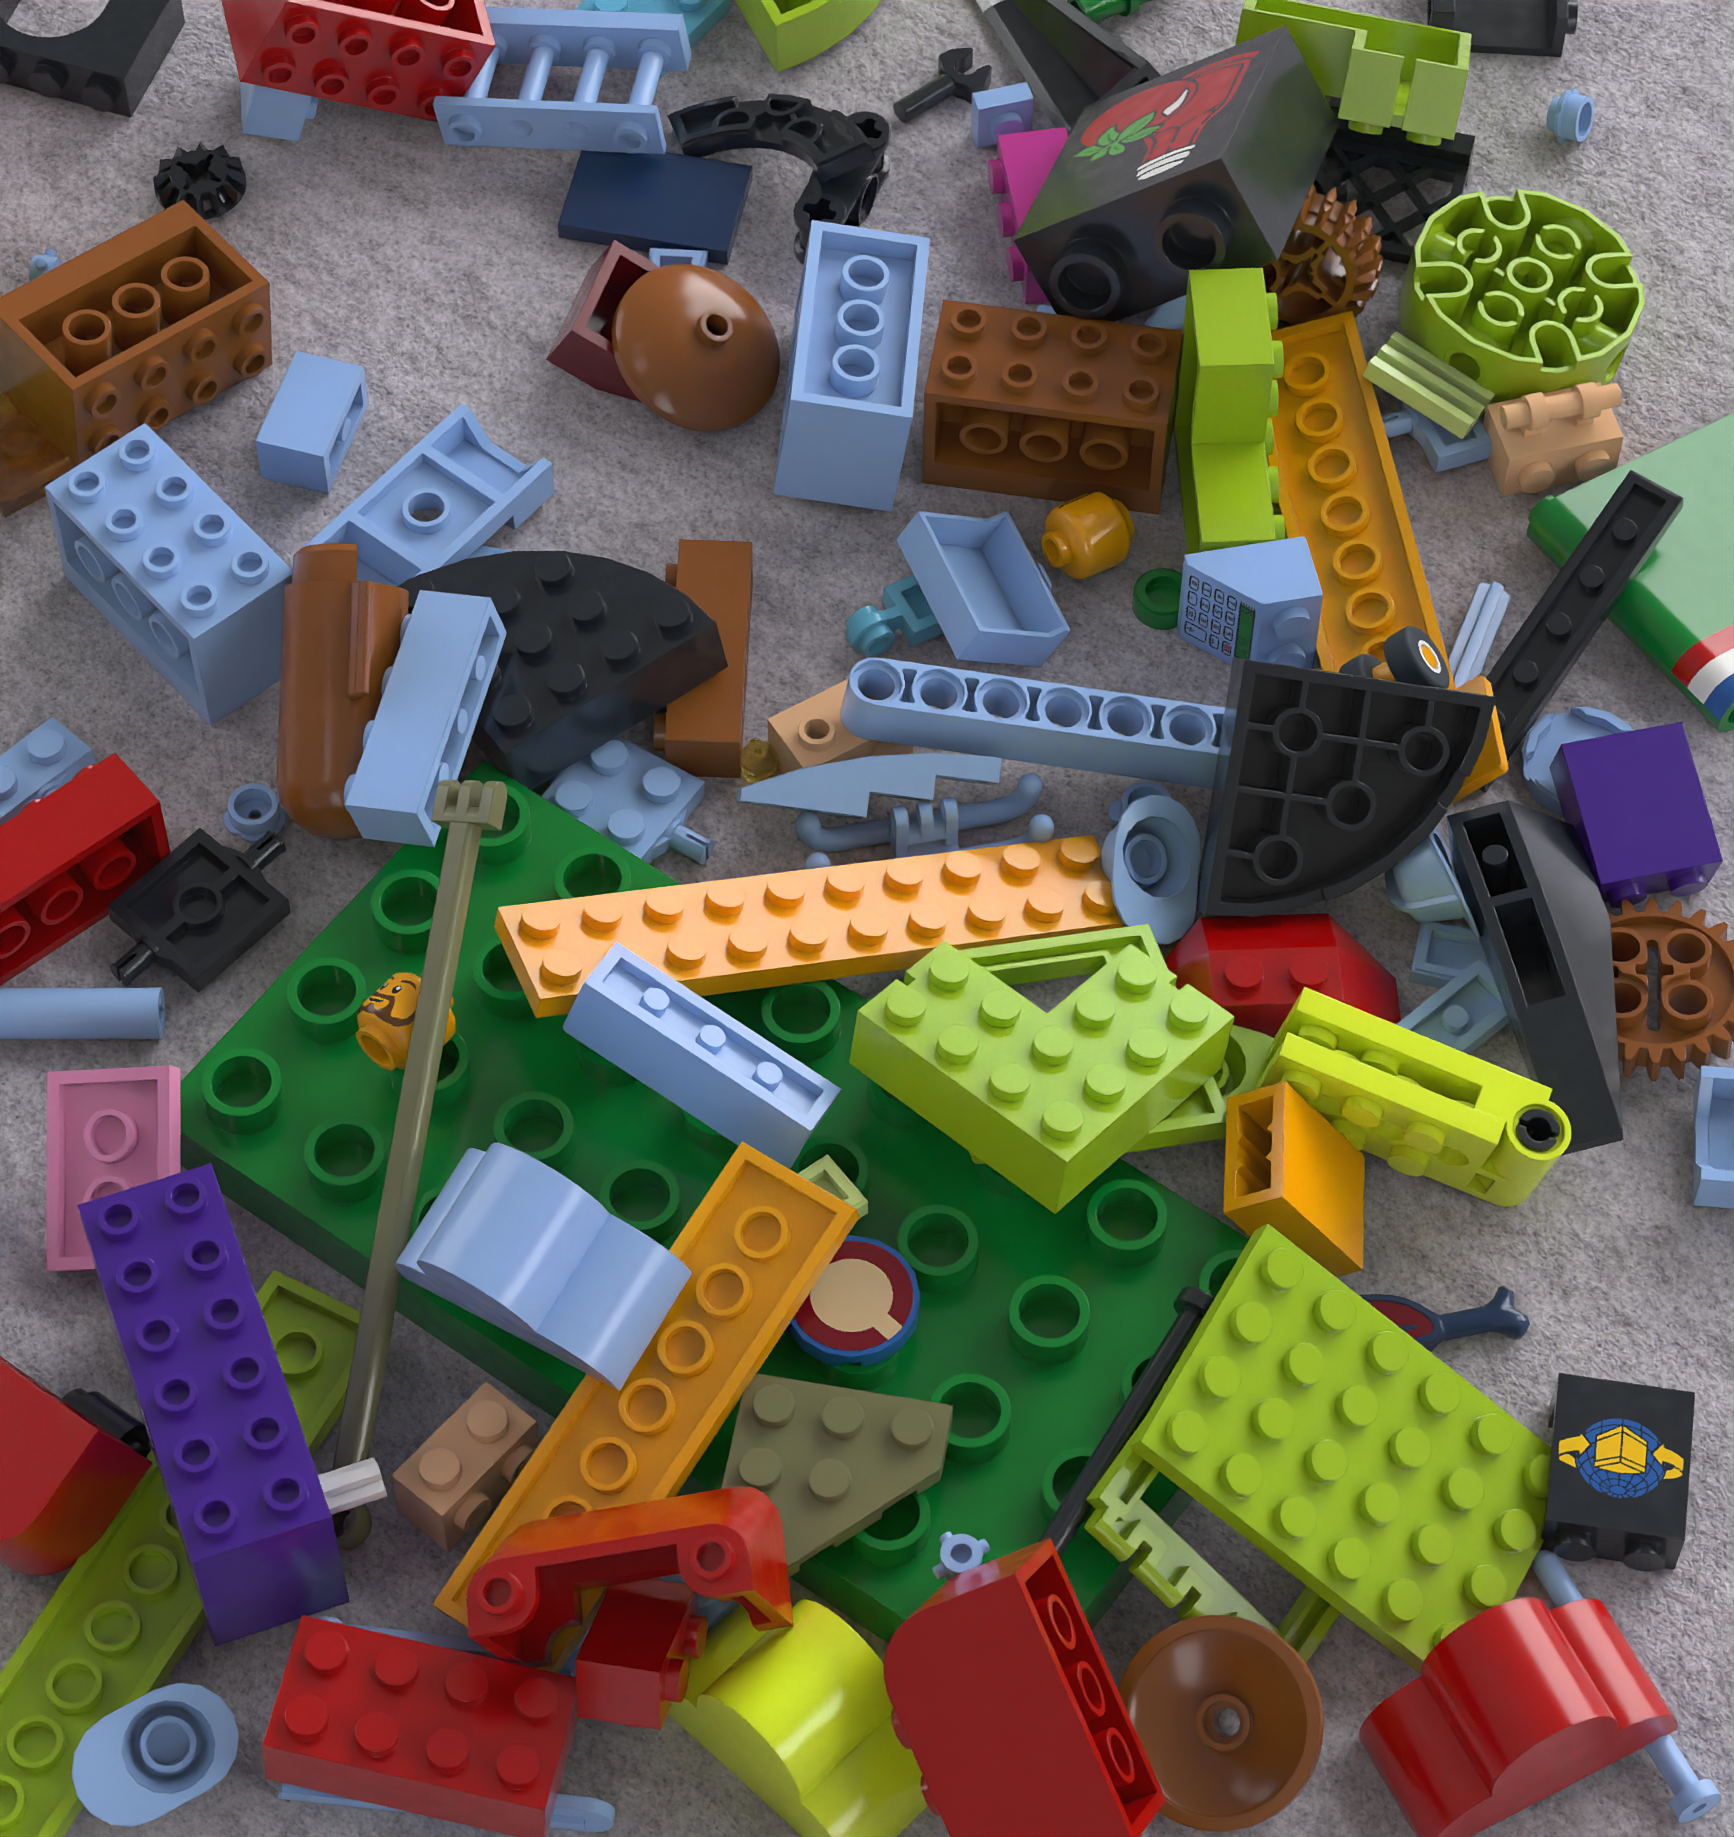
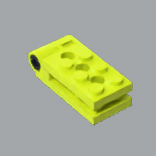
[1255,987,1571,1207]

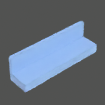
[563,942,841,1169]

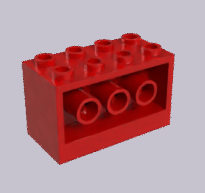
[221,0,496,122]

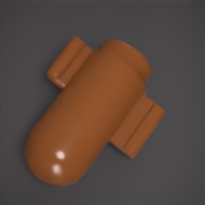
[277,543,409,841]

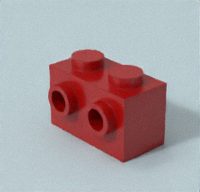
[575,1579,708,1730]

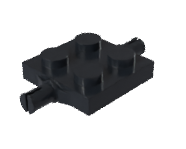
[107,828,291,993]

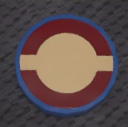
[787,1235,920,1367]

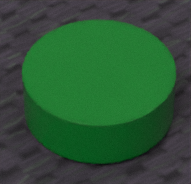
[1132,568,1182,630]

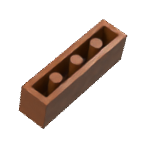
[653,539,753,778]

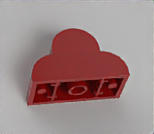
[1359,1597,1677,1837]

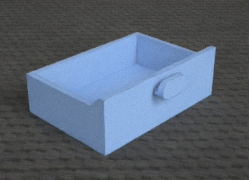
[896,511,1071,667]

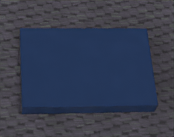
[558,150,753,265]

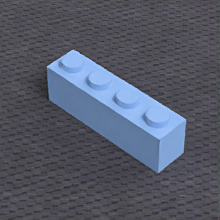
[344,590,507,847]

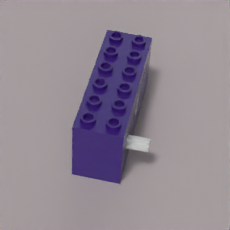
[77,1163,387,1647]

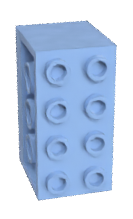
[773,220,930,512]
[45,423,293,726]

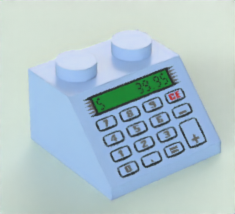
[1177,536,1323,668]

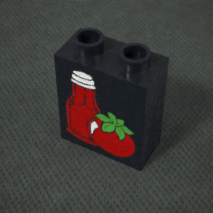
[1013,25,1339,322]

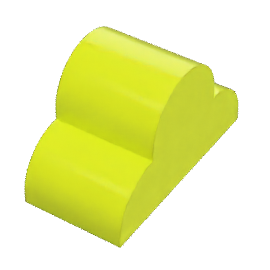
[668,1599,927,1837]

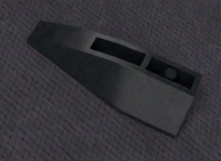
[1447,800,1623,1156]

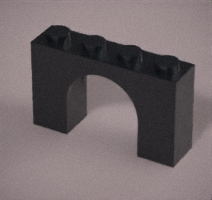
[0,0,185,118]

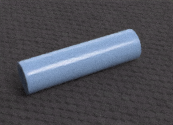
[0,987,165,1040]

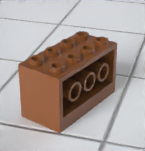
[0,200,272,467]
[922,299,1183,515]

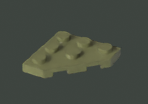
[721,1374,953,1578]

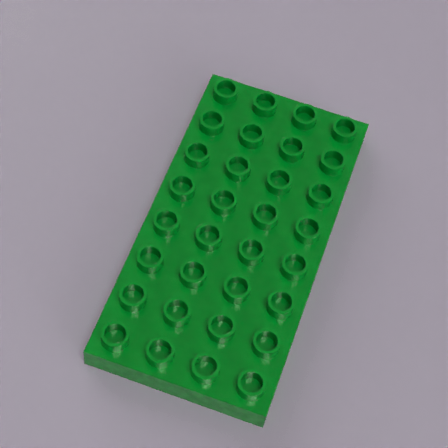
[180,761,1249,1644]

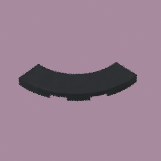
[667,93,876,182]

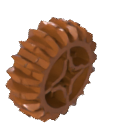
[1259,183,1383,326]

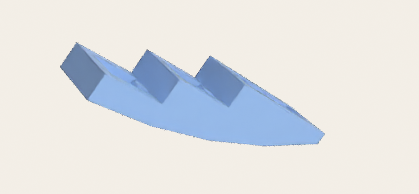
[736,753,1002,819]

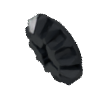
[153,141,247,220]

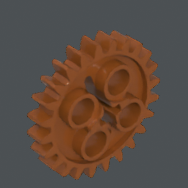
[1607,898,1734,1081]

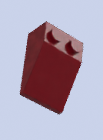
[546,240,718,402]

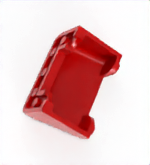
[466,1486,794,1668]

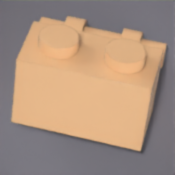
[1483,382,1624,497]

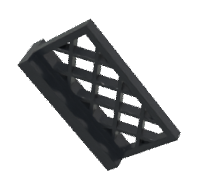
[1325,106,1476,264]

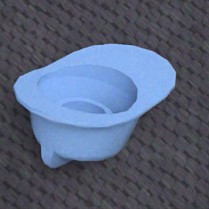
[1101,795,1200,945]
[1385,825,1480,939]
[71,1683,239,1826]

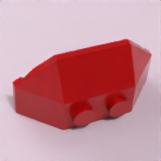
[1164,913,1401,1038]

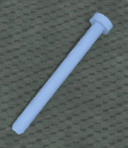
[1532,1550,1721,1823]

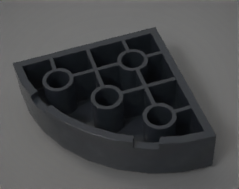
[397,551,728,790]
[1196,657,1497,917]

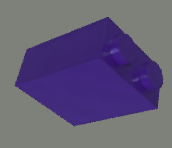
[1549,722,1723,908]

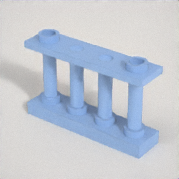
[433,7,692,154]

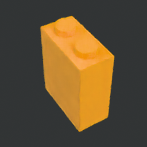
[1223,1081,1365,1277]

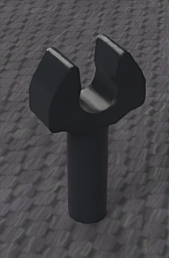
[893,47,992,123]

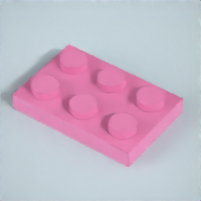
[46,1065,181,1273]

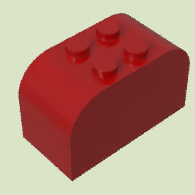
[0,1356,153,1576]
[884,1538,1166,1837]

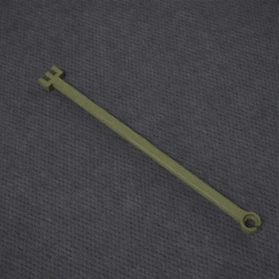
[331,780,507,1551]

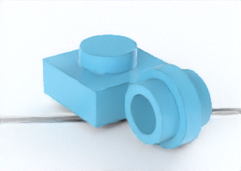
[846,575,943,657]

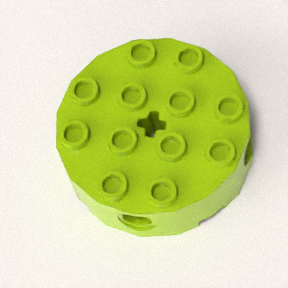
[1398,189,1645,404]

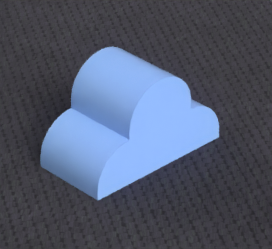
[394,1143,692,1391]

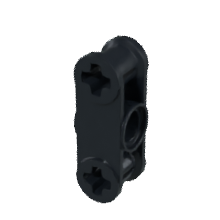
[793,111,891,265]

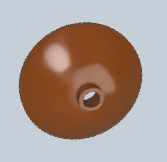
[612,264,780,432]
[1118,1615,1324,1832]

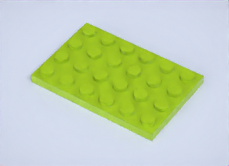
[1128,1224,1551,1674]

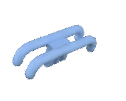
[795,773,1054,870]

